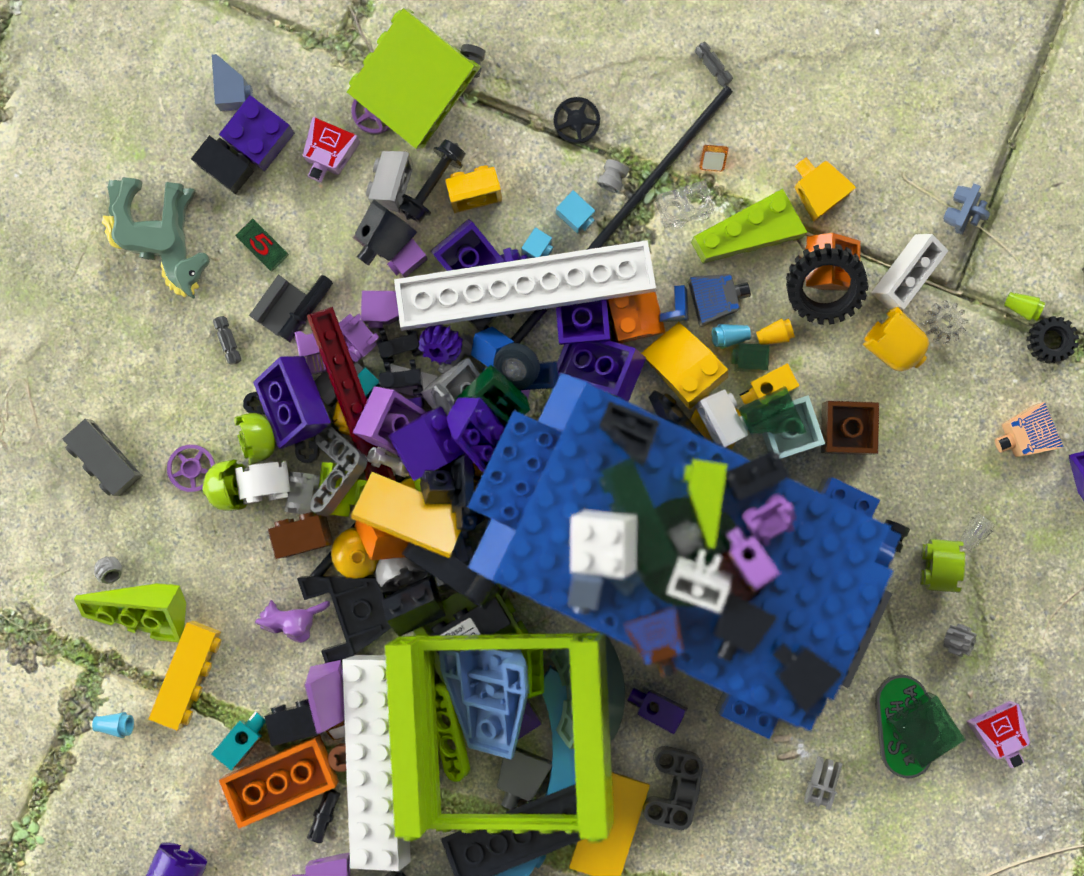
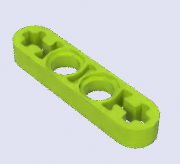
[435,683,470,782]

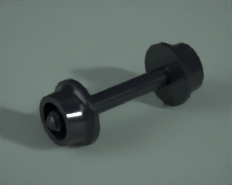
[399,139,466,223]

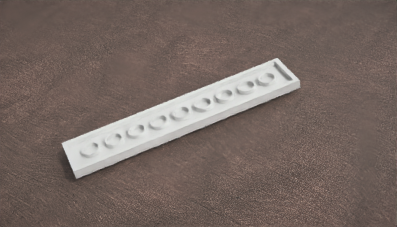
[394,240,656,331]

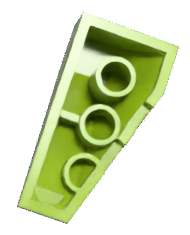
[74,583,186,643]

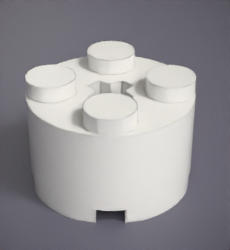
[235,461,291,504]

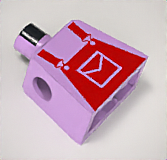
[303,117,360,183]
[967,701,1030,768]

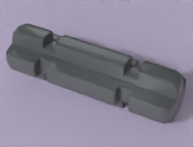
[695,42,733,87]
[213,316,241,365]

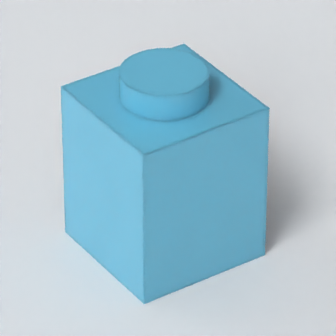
[556,190,595,234]

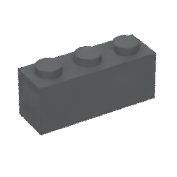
[62,418,143,496]

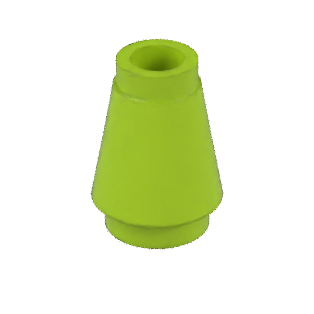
[1004,292,1045,321]

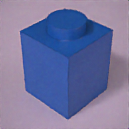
[471,326,514,367]

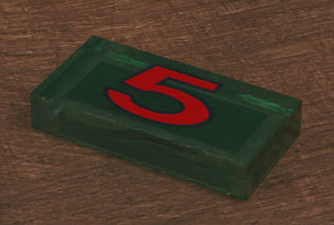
[235,218,289,272]

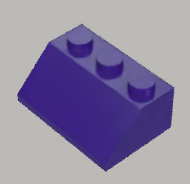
[253,356,331,449]

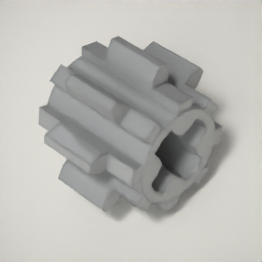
[944,624,977,657]

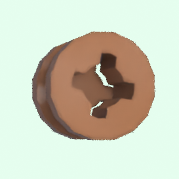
[328,743,347,772]

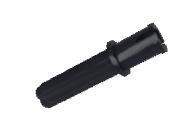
[277,275,333,343]

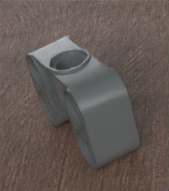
[642,746,704,830]

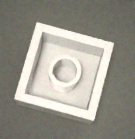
[571,510,637,578]

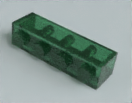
[598,458,678,574]

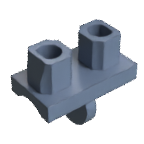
[944,183,990,235]

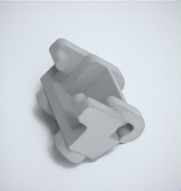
[285,472,319,514]

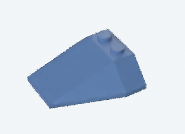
[439,649,529,759]

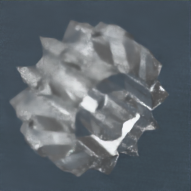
[923,301,969,344]

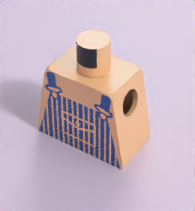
[995,402,1063,457]

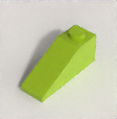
[683,460,727,548]

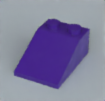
[557,341,646,402]

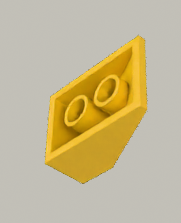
[641,322,728,410]

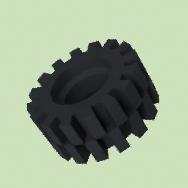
[1027,316,1079,364]

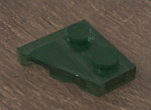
[738,386,807,434]

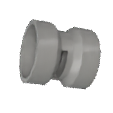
[597,159,629,193]

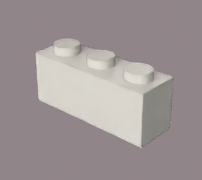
[871,234,948,310]

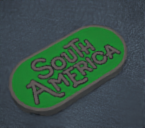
[875,674,933,778]

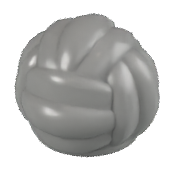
[94,556,122,584]

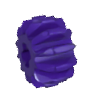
[418,324,463,365]

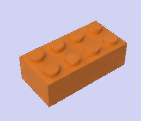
[219,735,340,829]

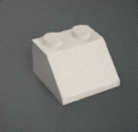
[695,389,749,448]

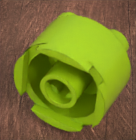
[920,539,965,593]

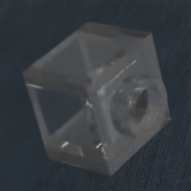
[667,520,703,556]

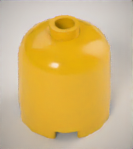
[863,307,929,371]

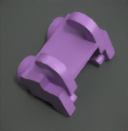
[339,314,379,362]
[742,495,796,546]

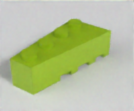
[691,188,807,264]

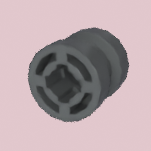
[460,44,486,78]

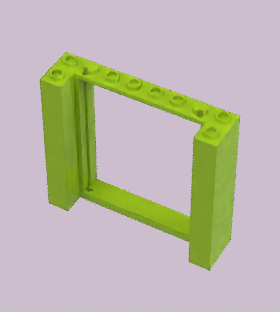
[385,632,614,842]

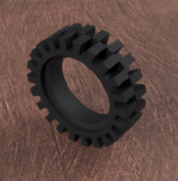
[786,243,868,325]

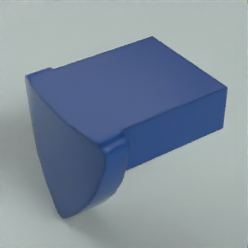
[659,285,689,322]

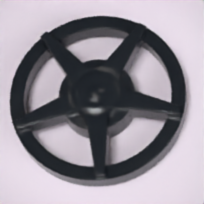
[554,97,600,144]

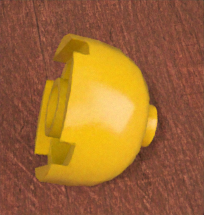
[331,528,379,579]

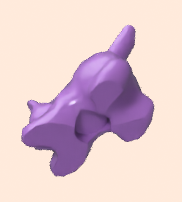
[255,600,330,643]

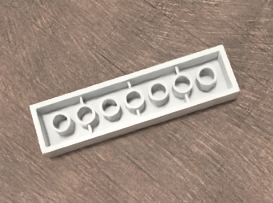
[342,655,411,871]

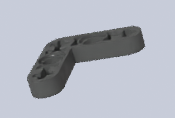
[310,426,367,517]

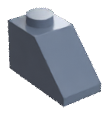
[212,54,253,111]
[568,572,602,614]

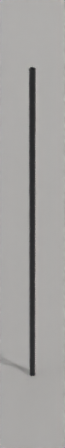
[310,86,733,576]

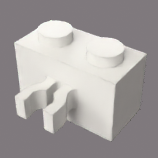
[666,549,732,613]

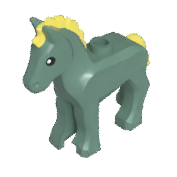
[102,177,210,299]

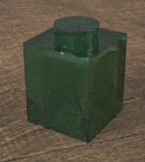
[731,343,770,373]

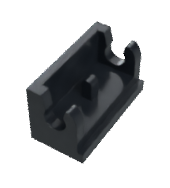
[725,450,791,501]

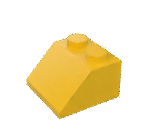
[445,165,502,214]

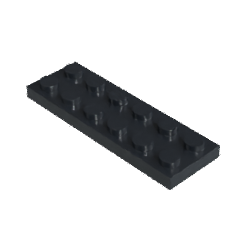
[441,784,583,876]

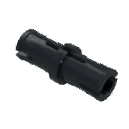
[307,789,341,843]

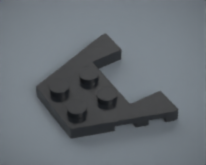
[297,576,392,664]

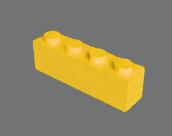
[148,621,222,731]

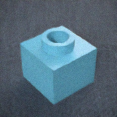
[521,227,554,258]

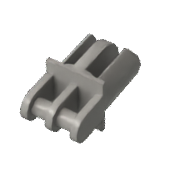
[804,756,843,810]

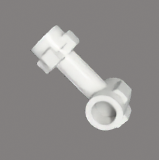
[367,447,410,477]

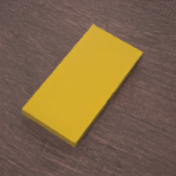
[351,472,461,558]
[569,772,650,876]

